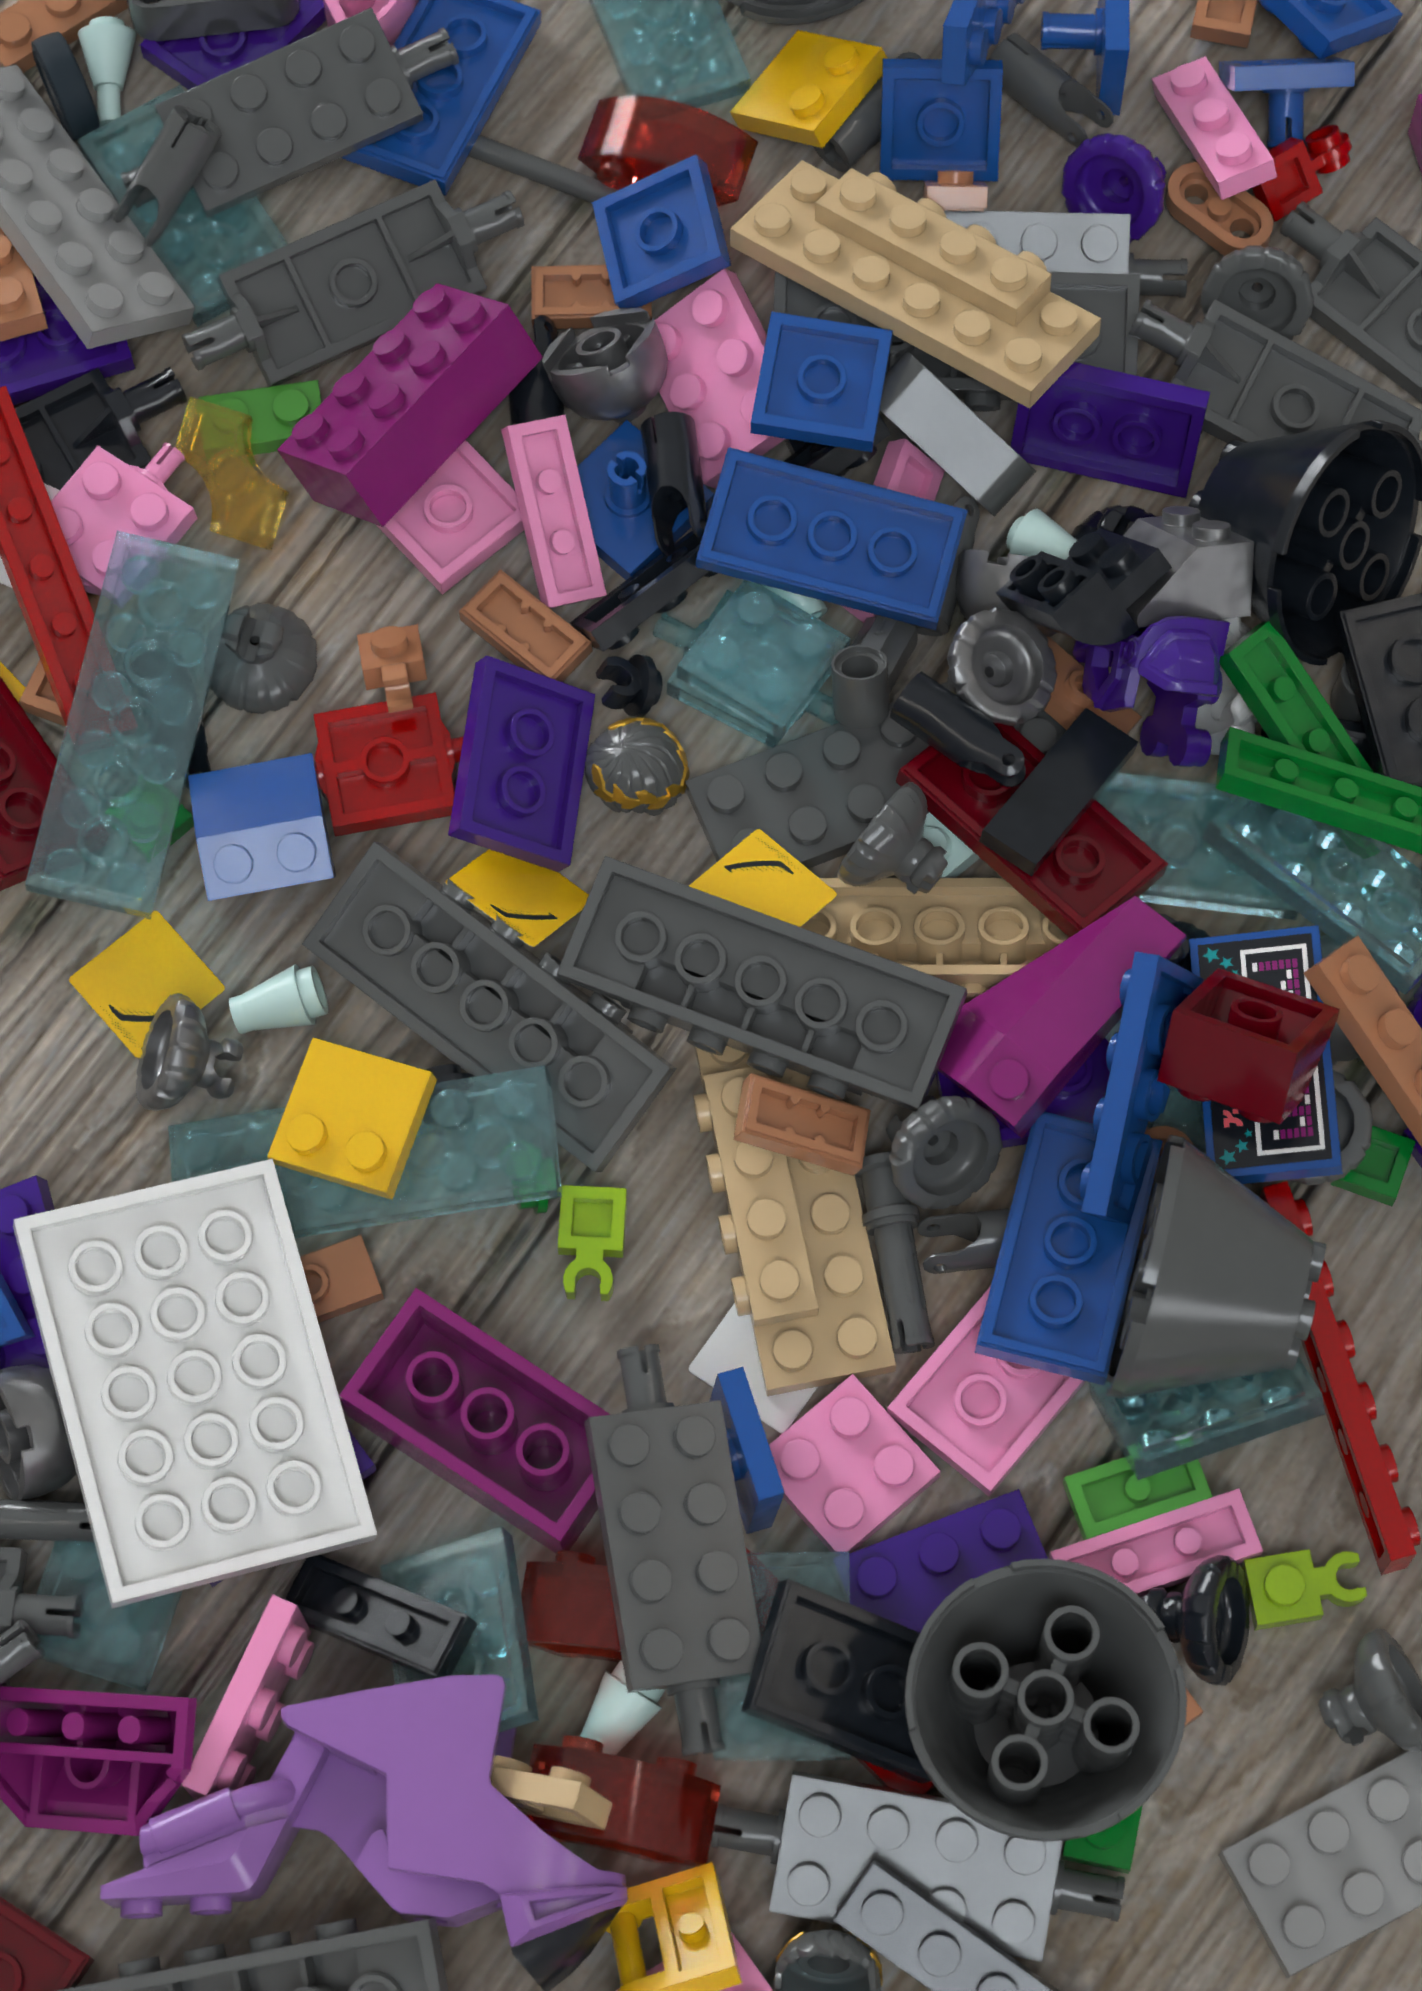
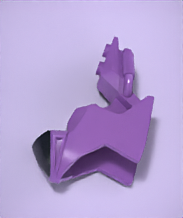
[100,1675,628,1991]

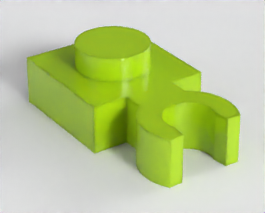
[557,1185,627,1301]
[1241,1549,1367,1631]

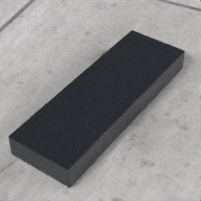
[979,708,1138,877]
[285,1555,478,1679]

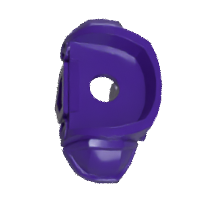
[1073,616,1230,767]

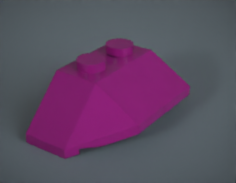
[0,1686,197,1836]

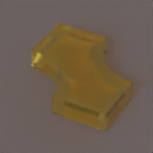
[175,397,289,550]

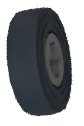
[31,31,100,141]

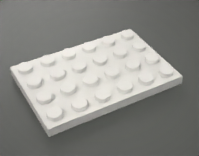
[13,1159,377,1609]

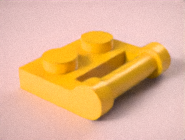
[606,1862,742,1991]

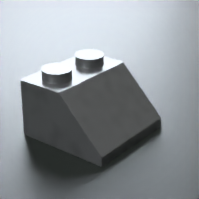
[1123,506,1254,628]

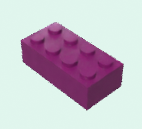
[277,283,543,527]
[339,1288,611,1559]

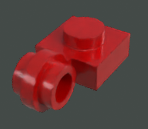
[1252,125,1352,222]

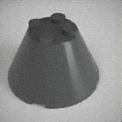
[1106,1134,1326,1399]
[905,1559,1187,1842]

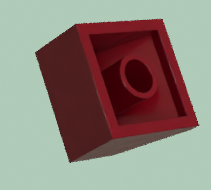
[1157,968,1340,1124]

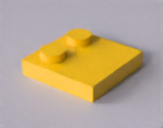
[730,30,888,148]
[267,1037,437,1200]

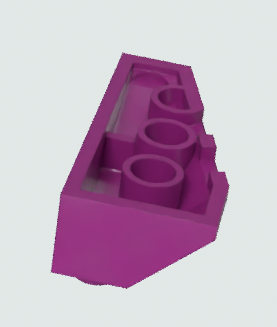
[937,896,1187,1138]

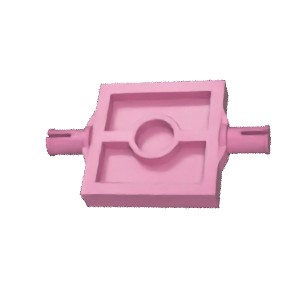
[51,442,198,610]

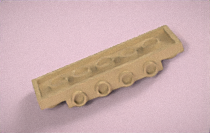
[730,160,1101,409]
[801,878,1069,1005]
[693,1046,896,1396]

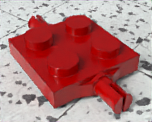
[313,692,464,837]

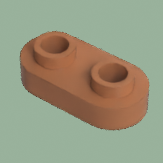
[1166,162,1273,256]

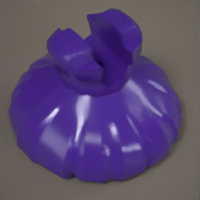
[1061,133,1167,243]

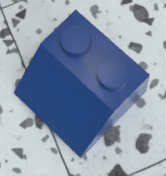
[188,753,336,901]

